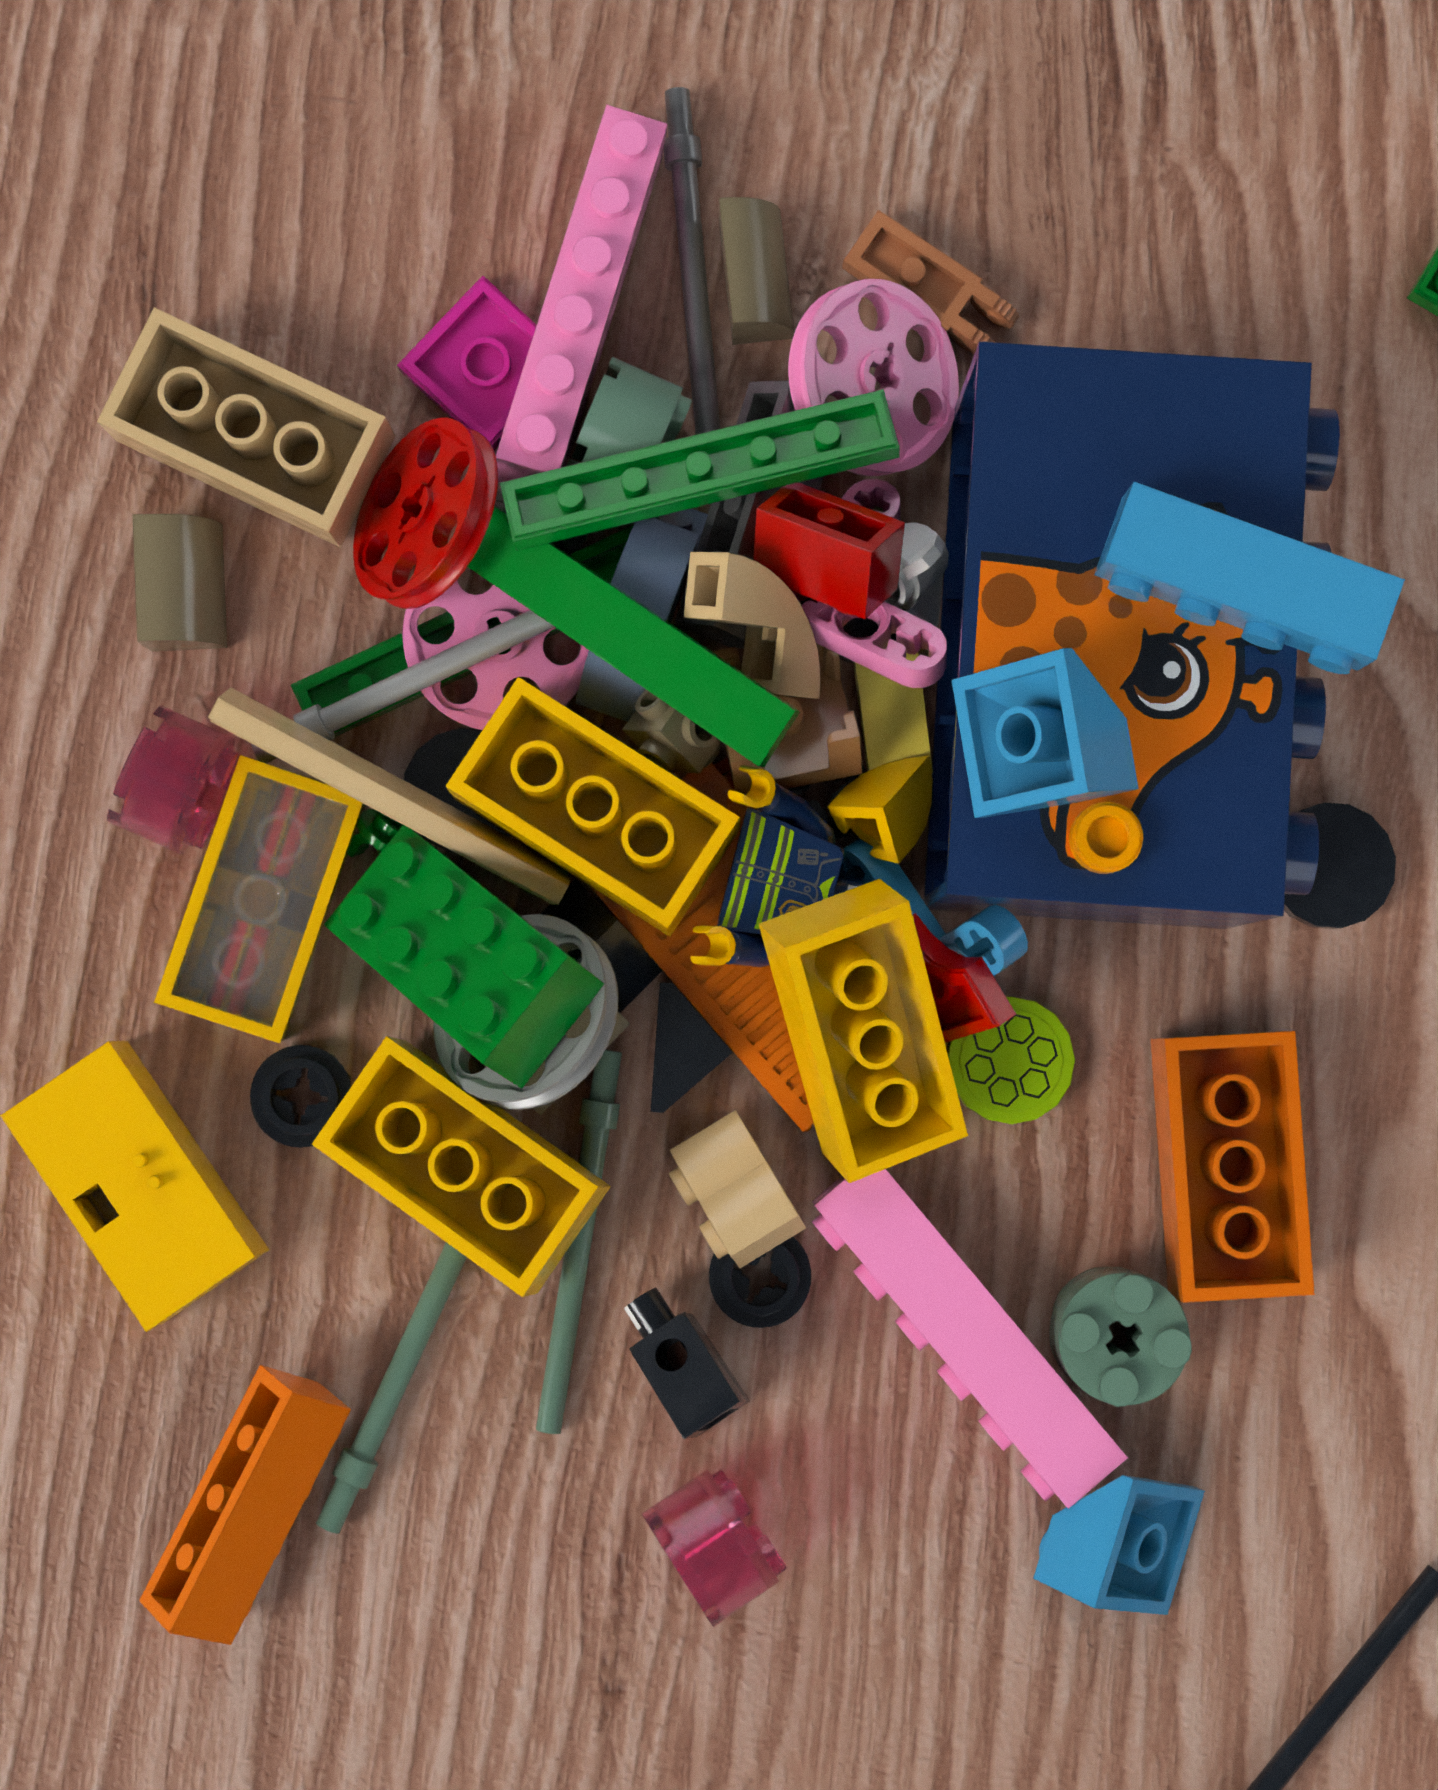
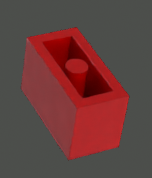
[753,482,905,619]

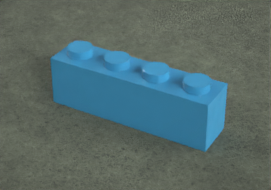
[1094,482,1405,674]

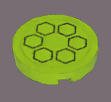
[947,997,1075,1125]

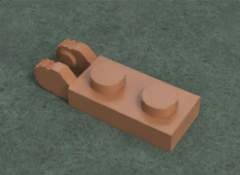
[842,210,1020,355]

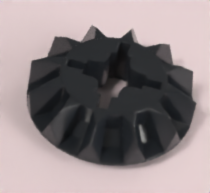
[250,1045,351,1148]
[709,1237,812,1328]

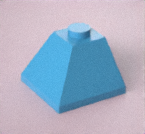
[952,648,1139,818]
[1033,1475,1205,1615]

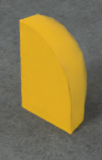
[827,756,933,864]

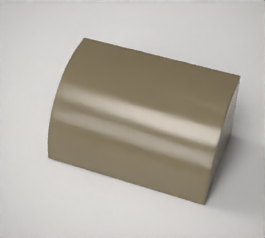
[719,197,794,345]
[133,514,227,652]

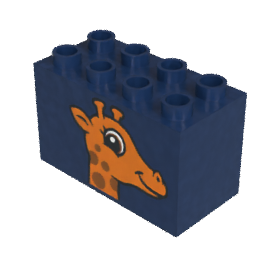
[923,342,1340,929]

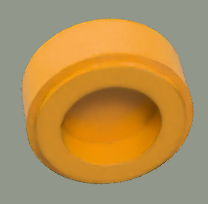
[1069,802,1143,874]

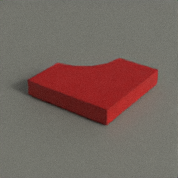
[912,913,1016,1043]

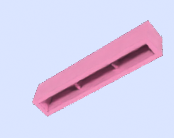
[496,104,667,482]
[812,1169,1128,1509]

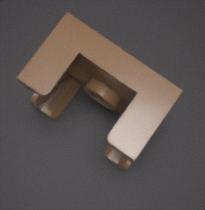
[712,643,862,795]

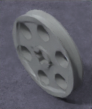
[433,914,618,1110]

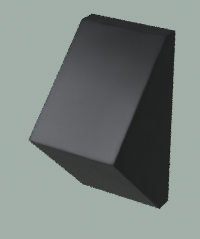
[540,879,663,1013]
[650,982,733,1113]

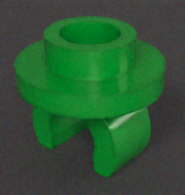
[347,809,403,858]

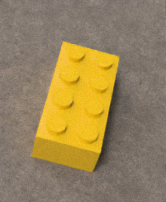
[446,677,740,937]
[759,878,968,1183]
[312,1036,611,1297]

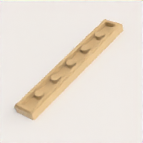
[208,687,571,905]

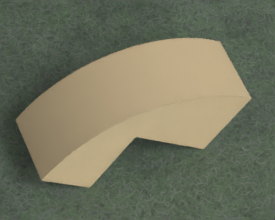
[683,552,820,699]

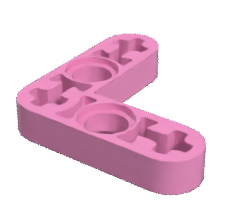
[793,479,947,688]

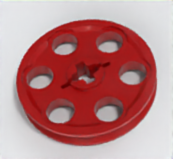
[353,418,498,609]

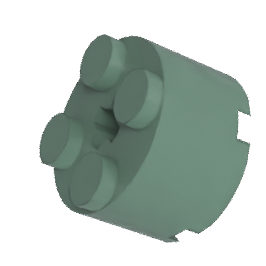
[567,357,692,466]
[1049,1267,1192,1407]

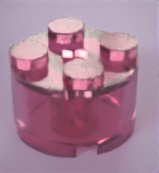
[107,705,240,855]
[642,1469,787,1627]

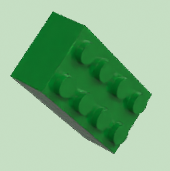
[323,825,605,1089]

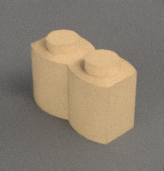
[669,1110,806,1268]

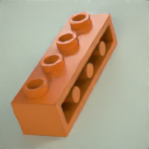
[139,1365,351,1645]

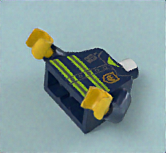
[691,765,864,967]

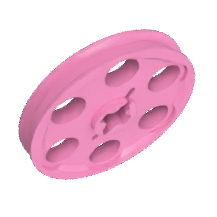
[788,279,959,476]
[402,579,589,730]

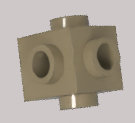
[622,690,722,773]

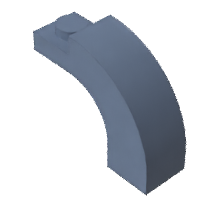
[575,508,708,722]

